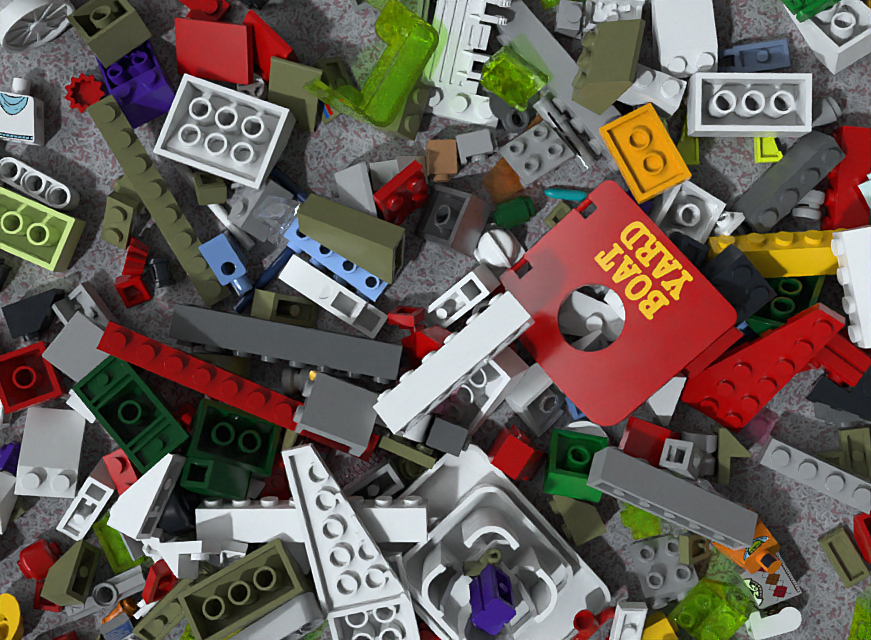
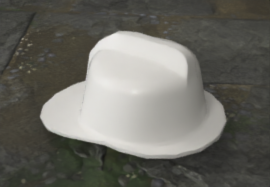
[474,223,529,280]

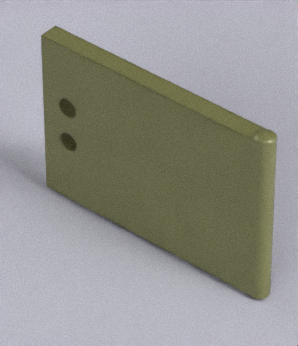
[267,56,324,133]

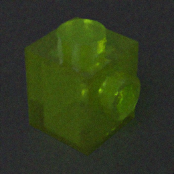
[619,502,662,540]

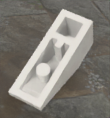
[419,262,501,329]
[107,453,186,539]
[56,456,116,541]

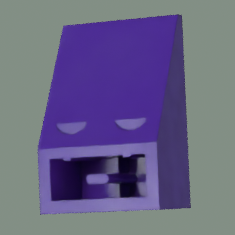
[95,39,177,130]

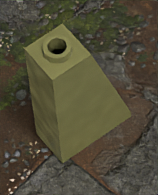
[296,193,406,285]

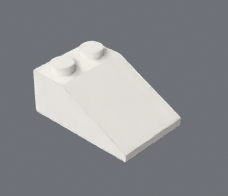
[652,0,718,78]
[783,0,871,75]
[14,407,86,498]

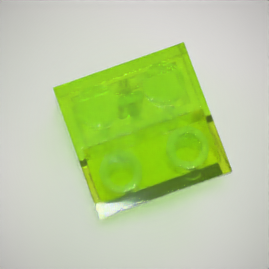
[668,578,755,640]

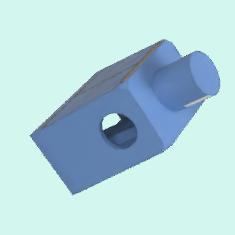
[198,230,253,296]

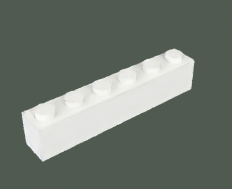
[373,291,535,436]

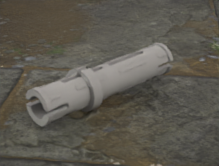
[533,95,597,172]

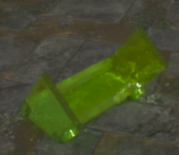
[303,0,439,128]

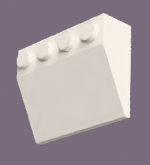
[153,73,296,191]
[328,551,421,640]

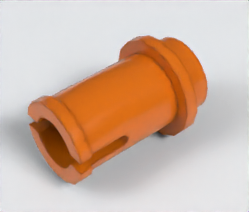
[102,597,138,624]

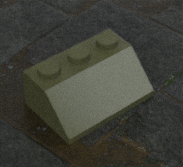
[571,19,646,116]

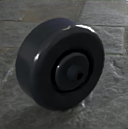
[158,467,201,537]

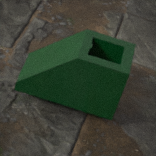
[180,457,252,500]

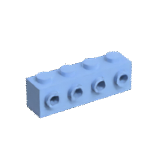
[283,218,389,302]

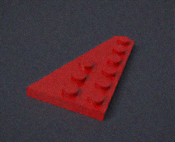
[679,302,845,434]

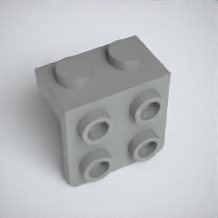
[630,533,700,609]

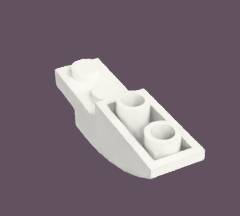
[278,254,388,339]

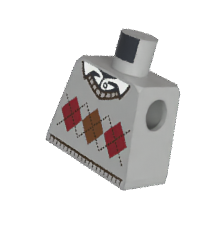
[727,552,802,609]

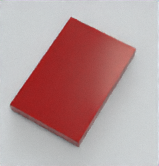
[174,17,254,85]

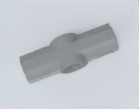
[65,563,149,621]

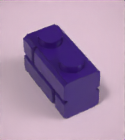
[469,564,516,635]

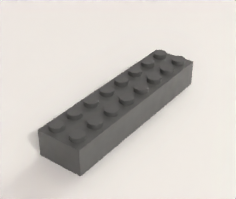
[169,304,404,384]

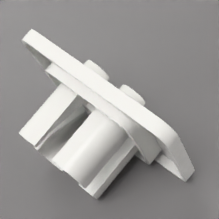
[376,442,611,640]

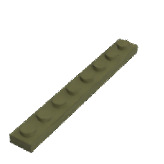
[86,94,232,308]

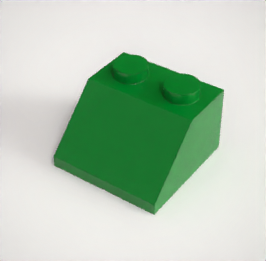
[543,428,608,503]

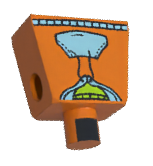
[709,503,781,574]

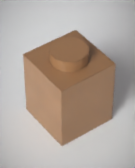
[425,139,457,182]

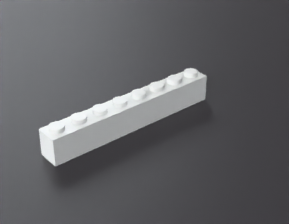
[195,496,429,543]

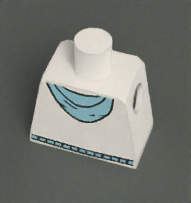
[0,78,44,147]

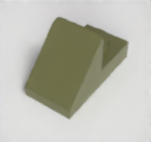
[711,425,752,485]

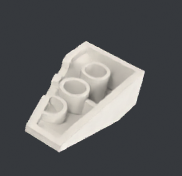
[505,329,609,437]
[443,347,530,436]

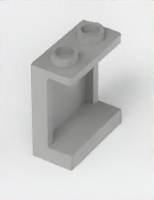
[293,372,380,457]

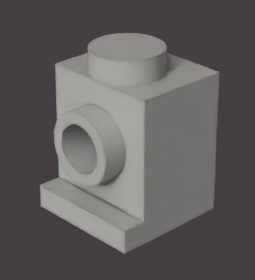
[553,0,586,40]
[455,129,498,167]
[659,438,703,482]

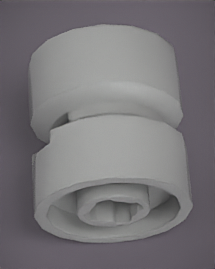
[680,430,718,475]

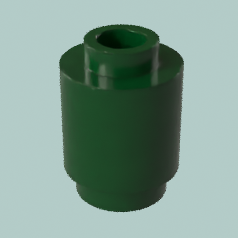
[492,195,536,230]

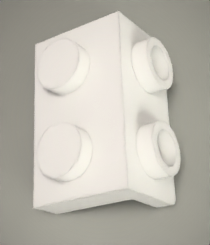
[582,0,645,32]

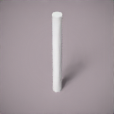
[174,162,255,251]

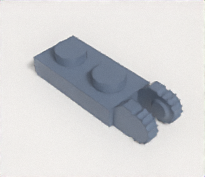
[718,39,792,73]

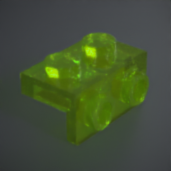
[480,45,548,113]
[91,516,148,575]

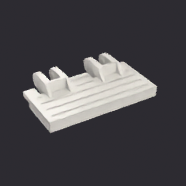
[421,0,512,94]

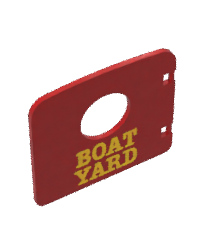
[493,180,738,427]

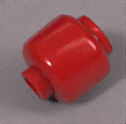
[17,538,63,581]

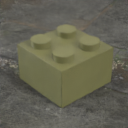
[66,0,152,68]

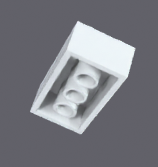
[687,73,812,137]

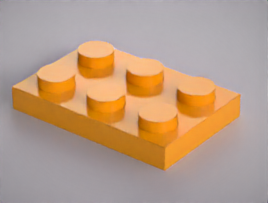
[599,102,692,205]

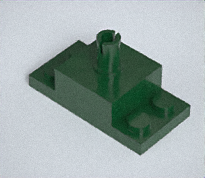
[72,355,192,475]

